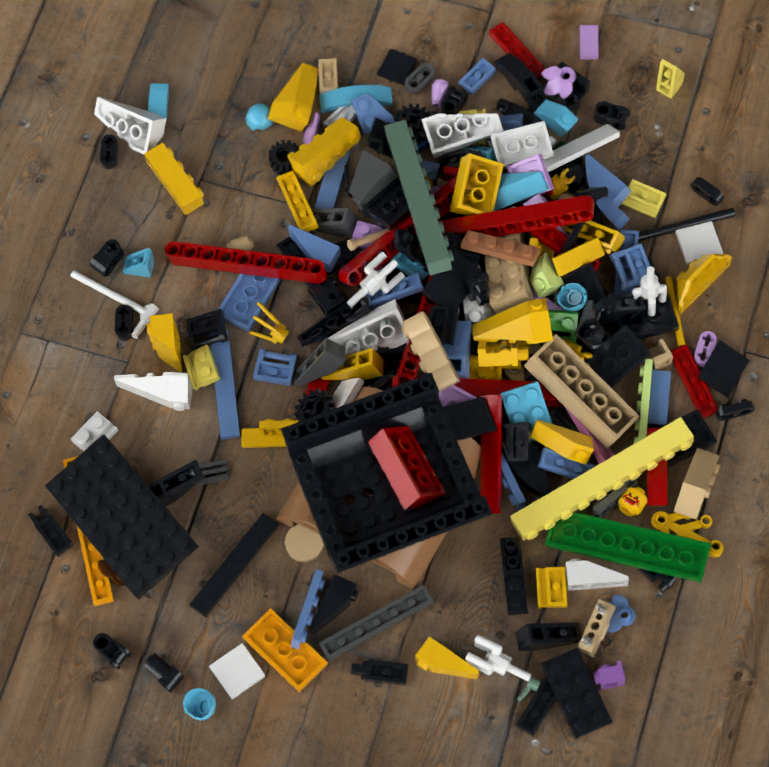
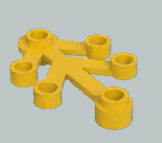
[651,511,724,558]

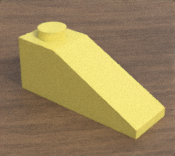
[656,59,685,99]

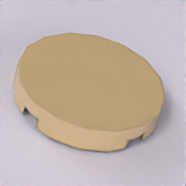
[285,524,324,563]

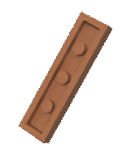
[461,230,540,267]

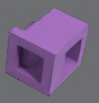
[593,660,626,690]

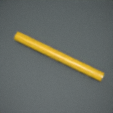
[664,276,685,347]

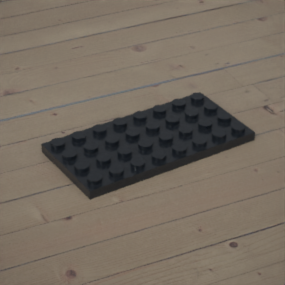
[45,434,199,600]

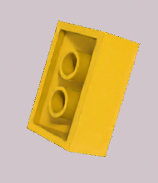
[450,153,504,216]
[147,313,182,372]

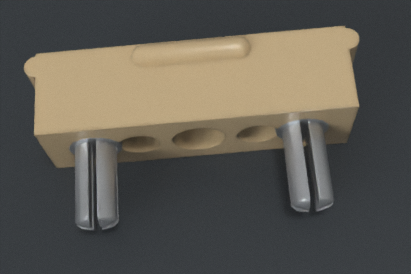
[578,599,616,657]

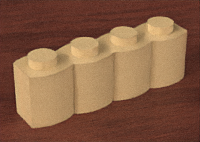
[401,311,460,392]

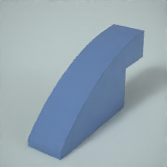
[585,154,632,231]

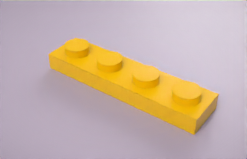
[276,170,319,232]

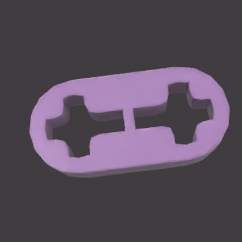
[694,331,717,367]

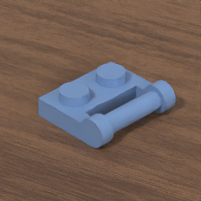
[609,244,650,291]
[253,348,298,386]

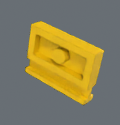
[536,567,567,609]

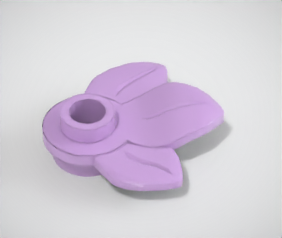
[542,66,576,99]

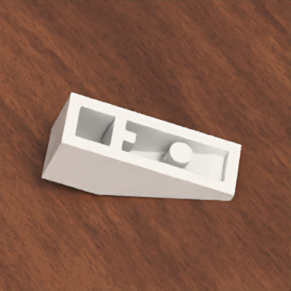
[565,559,629,591]

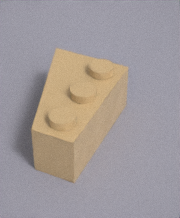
[674,448,721,519]

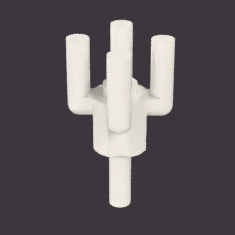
[347,252,405,308]
[632,266,667,316]
[465,634,532,682]

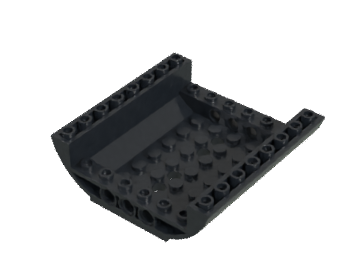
[281,373,493,573]

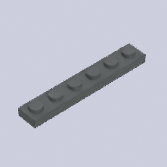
[319,585,434,662]

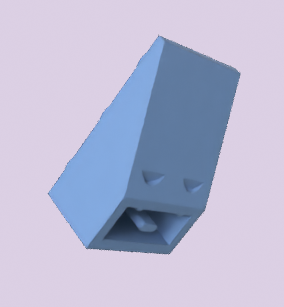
[426,321,472,379]

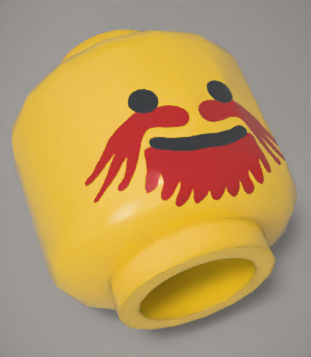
[618,487,648,517]

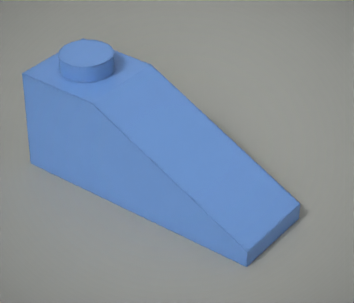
[288,224,341,273]

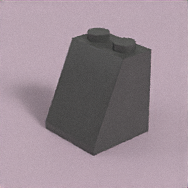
[349,150,397,216]

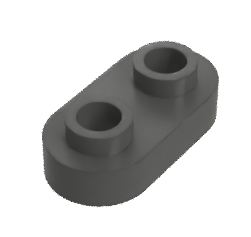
[405,63,435,94]

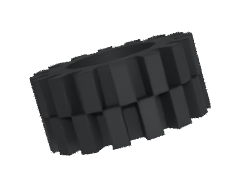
[268,140,299,175]

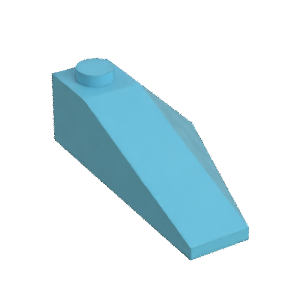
[494,171,549,211]

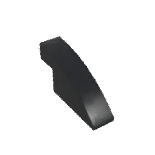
[501,442,551,498]

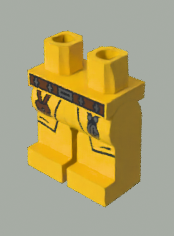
[477,339,530,367]

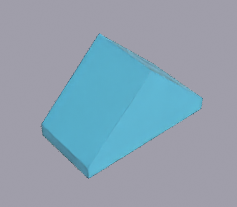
[122,248,155,278]

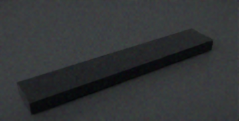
[189,513,279,618]

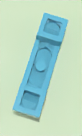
[319,85,393,113]

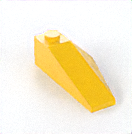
[268,63,319,132]
[472,298,553,344]

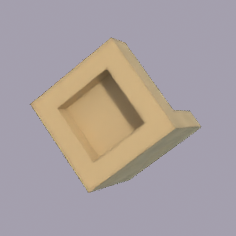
[647,338,673,370]

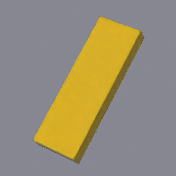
[552,238,604,276]

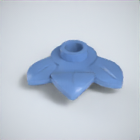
[607,594,636,633]

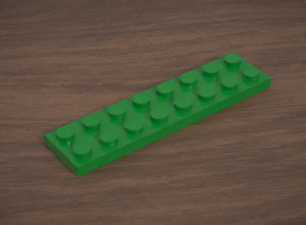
[545,512,711,583]

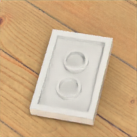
[490,121,554,169]

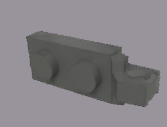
[593,479,639,518]

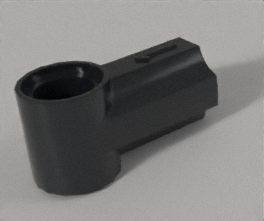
[369,360,400,390]
[143,653,185,693]

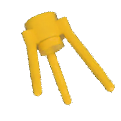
[249,302,289,345]

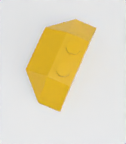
[676,254,732,315]

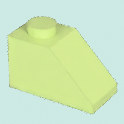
[530,253,565,297]

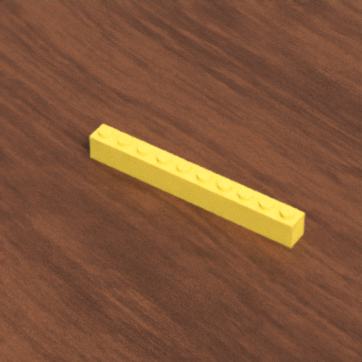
[510,417,694,541]

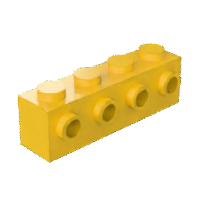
[144,142,204,216]
[563,221,625,255]

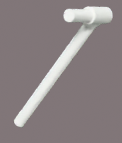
[71,270,159,339]

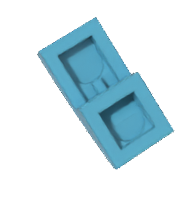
[148,83,169,119]

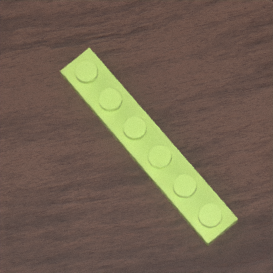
[633,359,653,474]

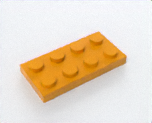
[242,608,328,693]

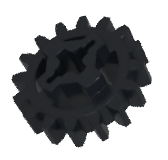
[394,103,431,143]
[294,388,335,422]

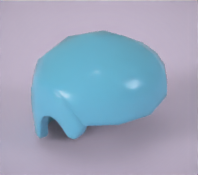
[245,103,273,131]
[556,283,588,312]
[183,688,217,721]

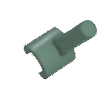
[517,678,541,702]

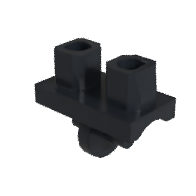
[466,272,490,306]

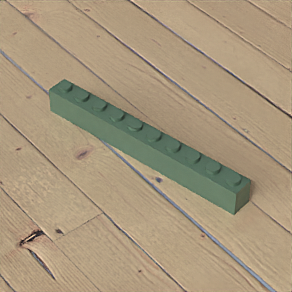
[384,120,454,276]

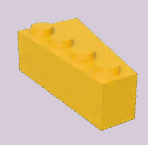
[287,117,362,187]

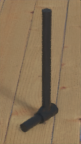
[559,187,608,255]

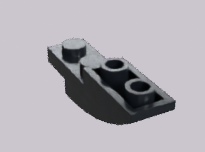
[495,52,548,113]
[500,537,528,616]

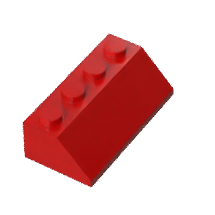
[368,426,446,510]

